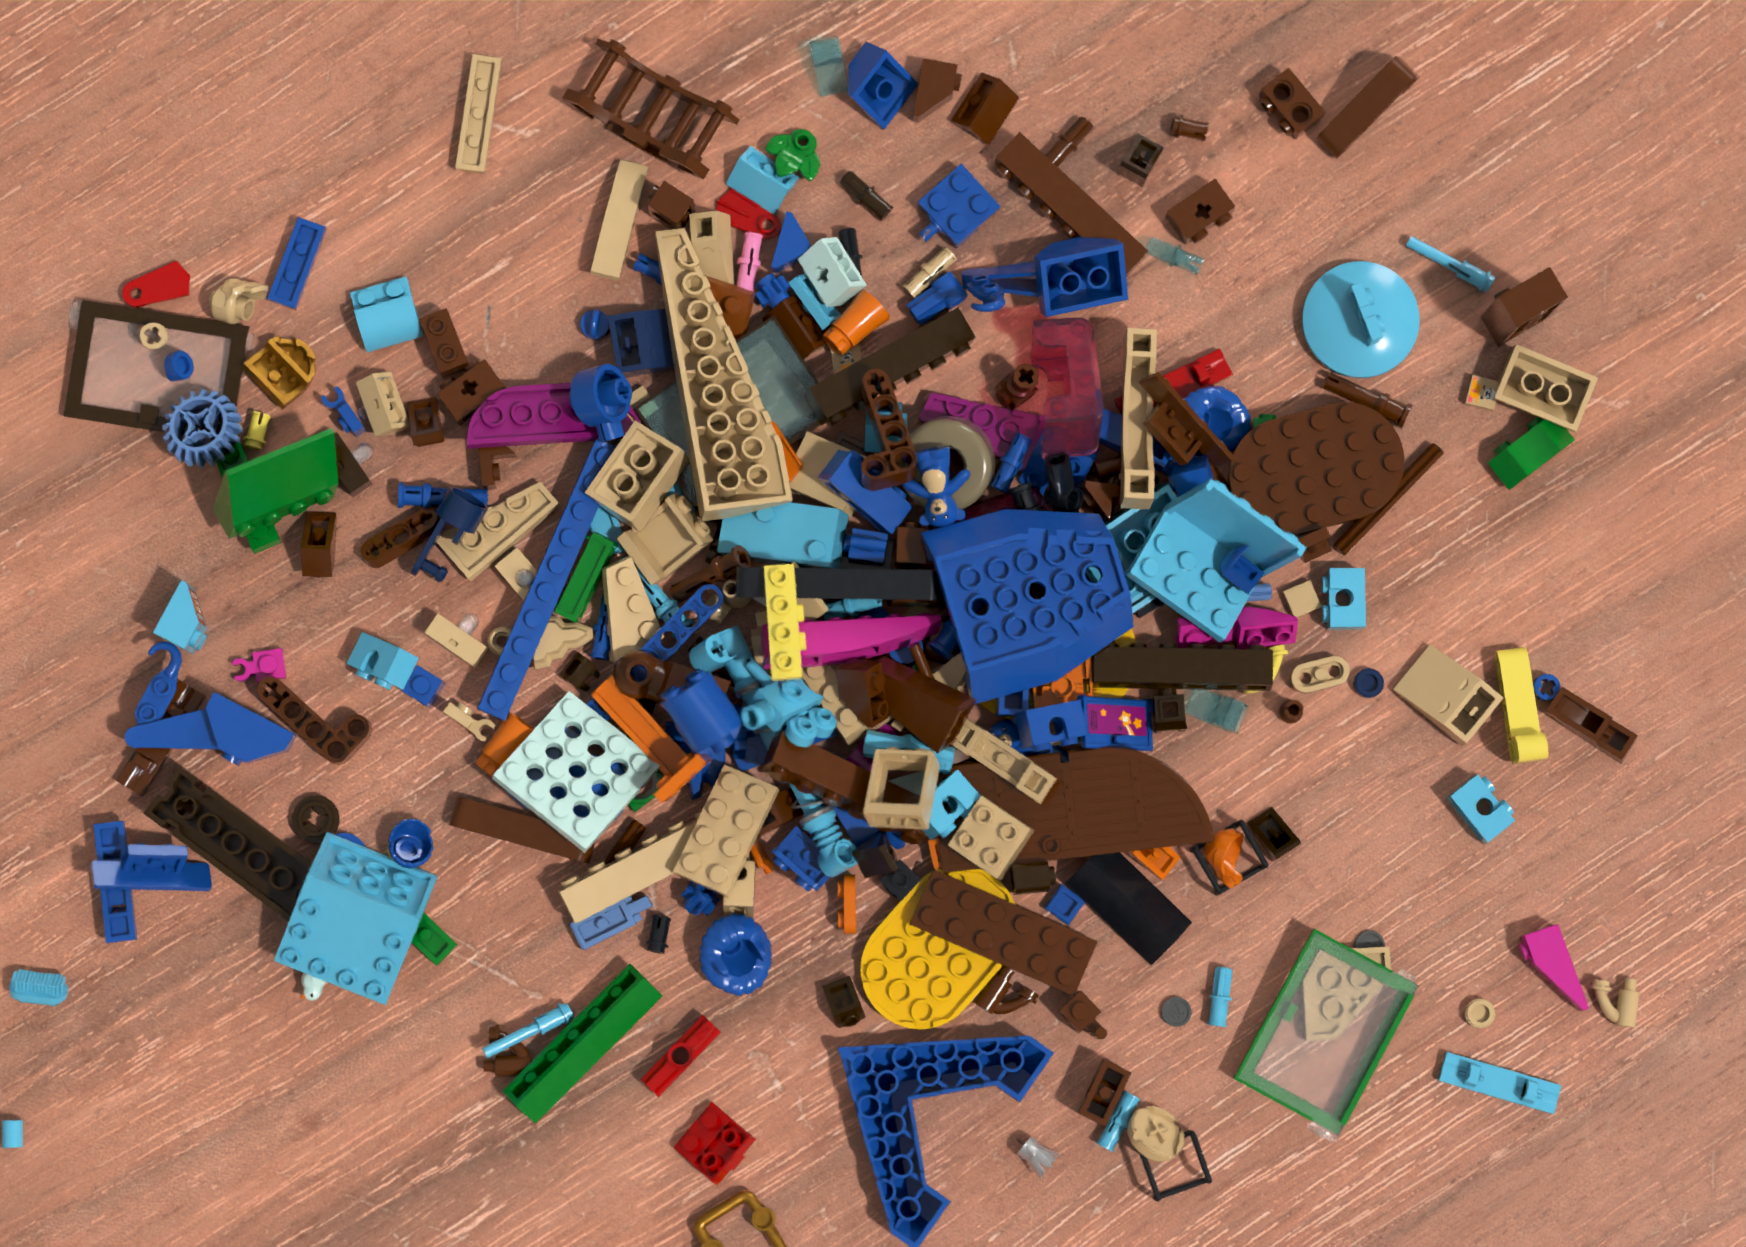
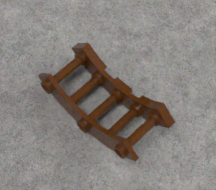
[562,39,740,179]

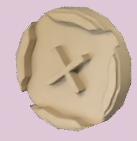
[1127,1106,1185,1162]

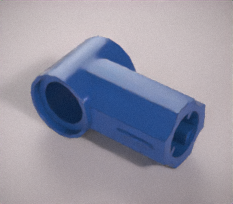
[906,271,968,326]

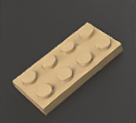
[673,764,779,897]

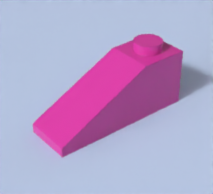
[1518,924,1589,1011]

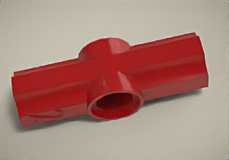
[640,1015,721,1097]

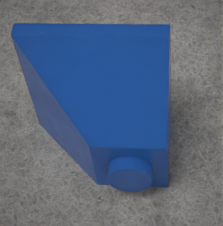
[848,42,918,130]

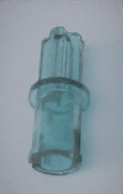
[1146,237,1204,275]

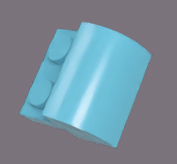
[350,276,424,352]

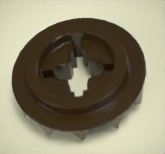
[292,795,340,843]

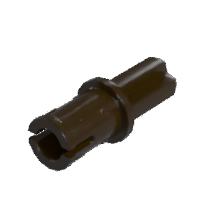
[840,171,894,221]

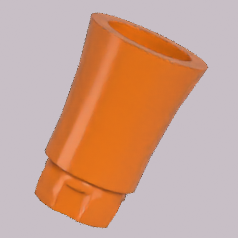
[823,290,890,356]
[476,711,534,777]

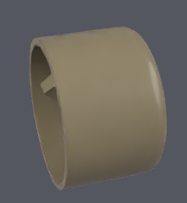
[898,416,995,509]

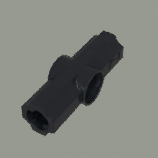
[1044,452,1084,513]

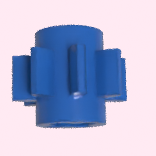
[755,273,790,309]
[681,881,720,916]

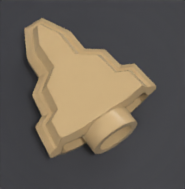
[532,616,594,670]

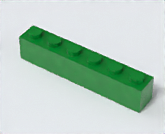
[503,963,663,1124]

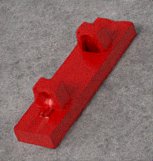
[1114,349,1233,416]

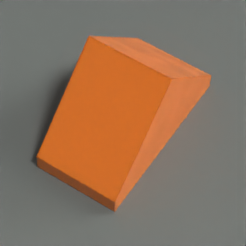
[1126,847,1180,880]

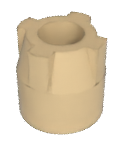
[706,593,732,624]

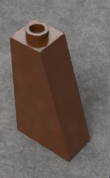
[878,656,976,754]

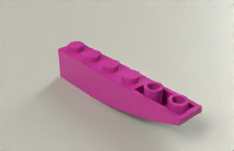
[761,613,941,669]

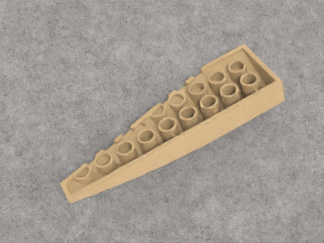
[655,228,793,522]

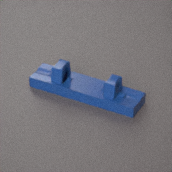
[93,821,138,943]

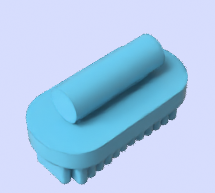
[9,969,68,1006]

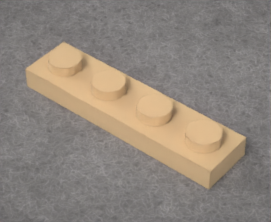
[455,54,502,174]

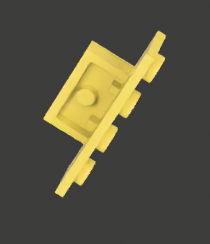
[764,564,806,681]

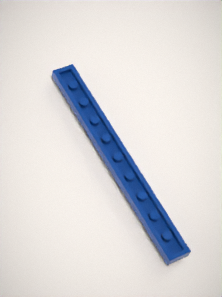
[477,438,616,721]

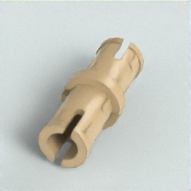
[902,246,957,299]

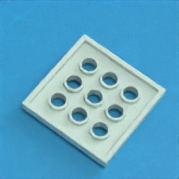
[492,691,660,853]

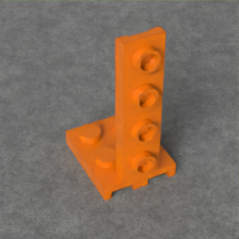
[591,674,713,803]

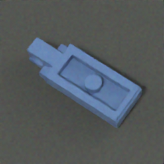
[570,895,653,951]

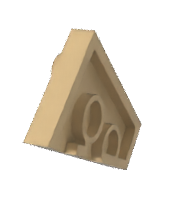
[602,556,665,662]

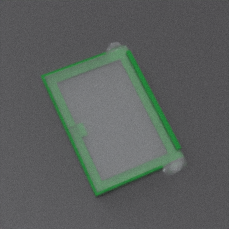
[1233,928,1419,1143]

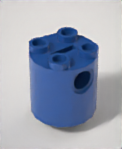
[660,668,742,754]

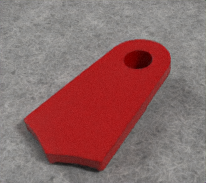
[716,188,781,240]
[122,261,190,307]

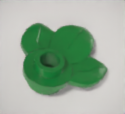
[765,129,820,182]

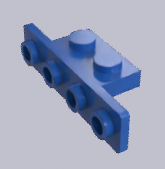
[91,843,212,891]

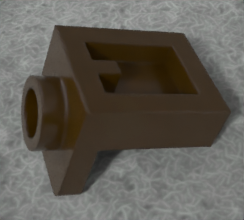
[822,976,866,1028]

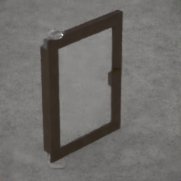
[64,299,255,436]

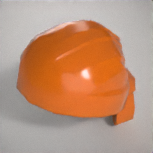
[1204,828,1244,889]

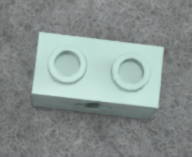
[798,237,866,307]

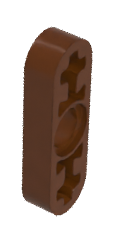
[361,508,440,568]

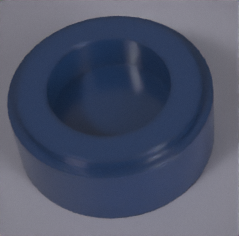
[1353,668,1384,699]

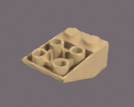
[1393,644,1504,746]

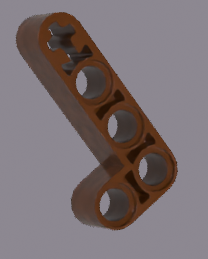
[1316,56,1420,159]
[861,368,917,491]
[257,676,372,765]

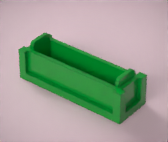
[554,532,618,623]

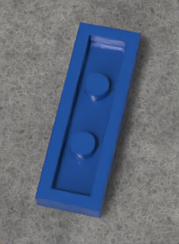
[267,217,327,310]

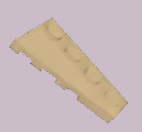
[437,482,561,582]

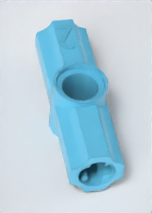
[862,730,955,774]

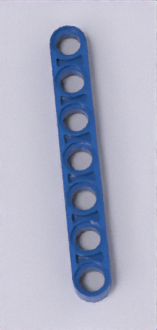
[573,584,724,736]

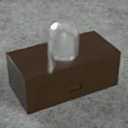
[334,432,374,497]

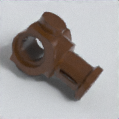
[995,364,1039,410]

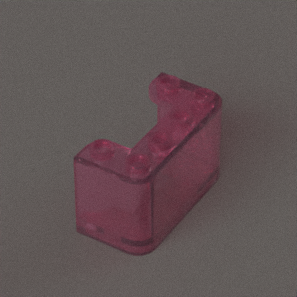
[1030,317,1104,459]

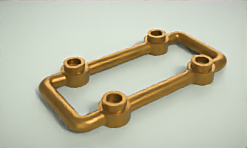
[694,1190,787,1247]

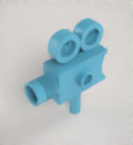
[741,660,837,747]

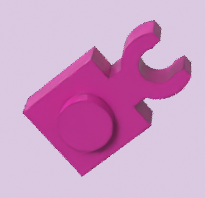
[232,648,287,683]

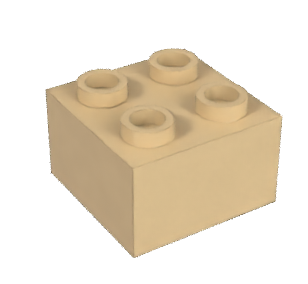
[948,795,1035,880]

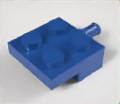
[917,163,1001,249]

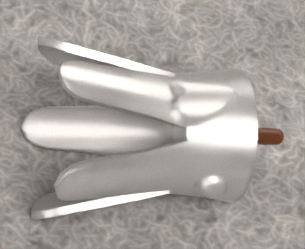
[1016,1136,1060,1179]

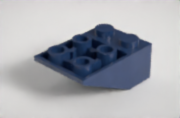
[608,309,675,378]

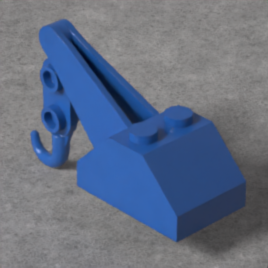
[961,237,1129,317]
[125,641,297,766]

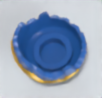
[386,818,433,869]

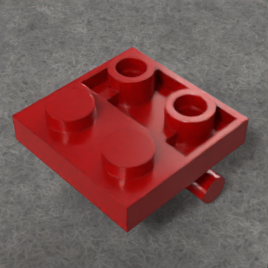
[673,1102,756,1185]

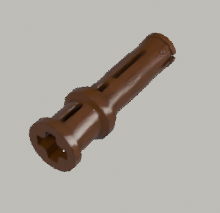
[1323,372,1412,429]
[670,545,752,602]

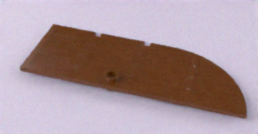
[936,747,1214,873]

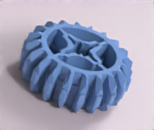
[162,389,243,469]

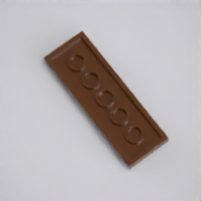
[910,870,1098,996]

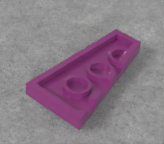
[918,392,1050,470]

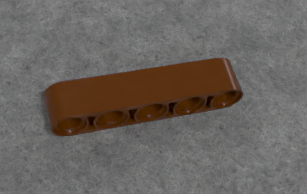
[449,796,596,864]

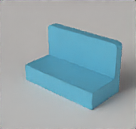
[726,146,799,214]

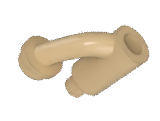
[1589,978,1640,1028]

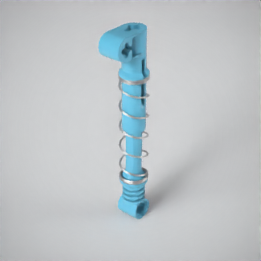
[690,626,857,877]

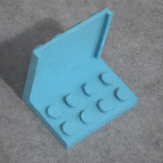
[1125,479,1306,642]
[274,832,438,1005]

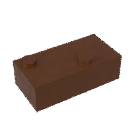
[1481,267,1568,347]

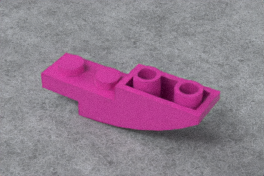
[1175,607,1298,649]

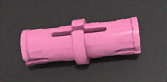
[737,232,763,292]

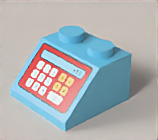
[153,580,208,654]

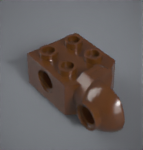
[613,650,731,704]

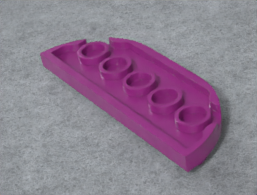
[466,383,640,449]

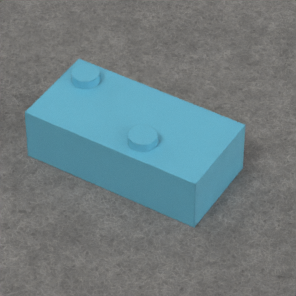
[717,502,849,569]

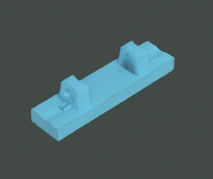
[1438,1052,1562,1114]

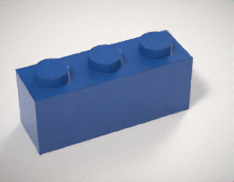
[817,450,913,534]

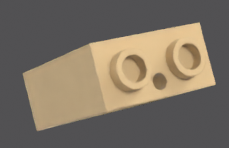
[863,747,940,829]

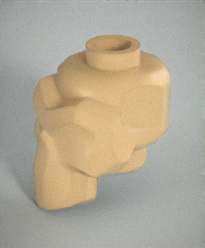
[208,279,268,324]

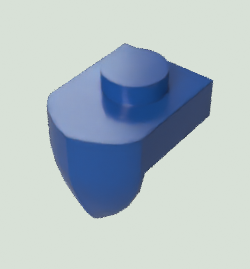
[1220,545,1265,594]

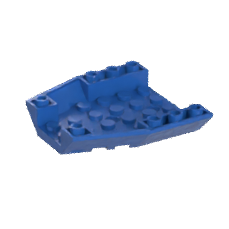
[921,509,1133,705]

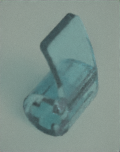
[809,36,848,97]
[1185,690,1249,734]

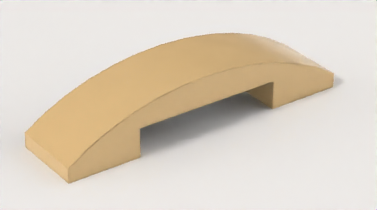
[952,719,1057,804]

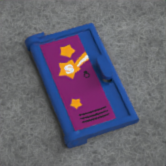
[1076,695,1154,751]

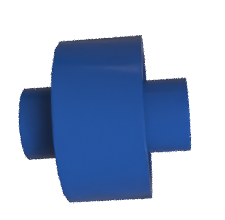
[569,364,632,442]

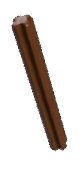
[1334,443,1444,555]

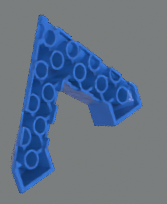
[838,1035,1054,1247]

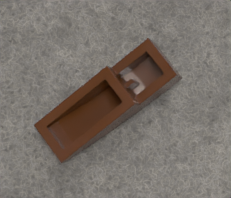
[1546,687,1638,764]

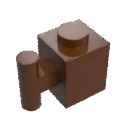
[1058,990,1107,1040]

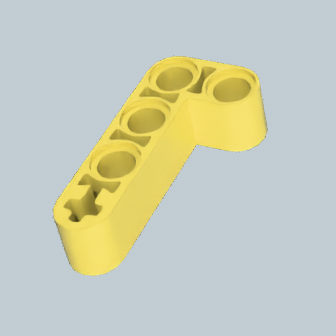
[1495,647,1548,765]

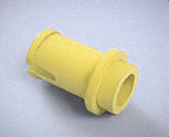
[243,411,271,451]

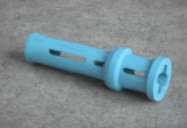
[634,563,695,639]

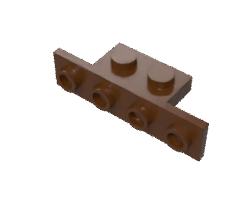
[1138,372,1235,467]

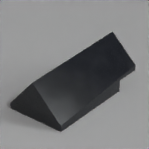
[1066,853,1192,965]

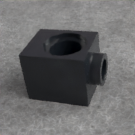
[879,859,921,901]

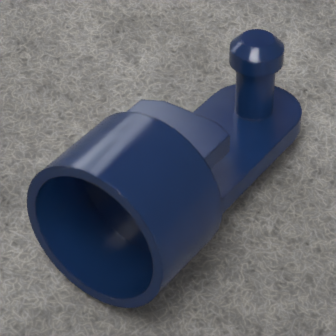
[410,487,488,582]

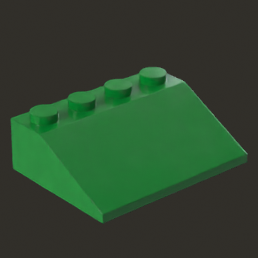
[213,428,339,539]

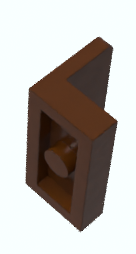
[951,72,1019,144]
[763,294,828,360]

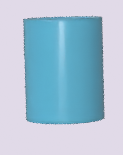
[2,1120,23,1148]

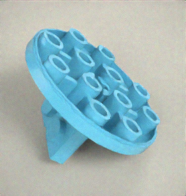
[1302,261,1420,379]

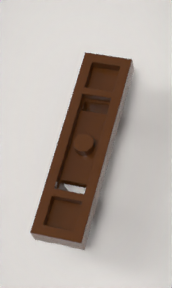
[116,680,206,797]

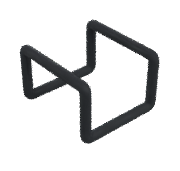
[1189,820,1268,896]
[1137,1130,1212,1202]

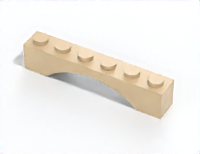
[1120,328,1157,510]

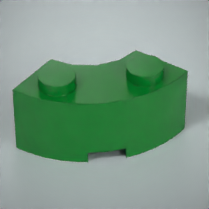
[1487,417,1575,490]

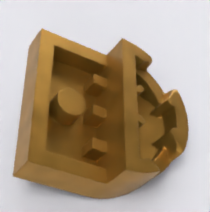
[242,336,316,410]

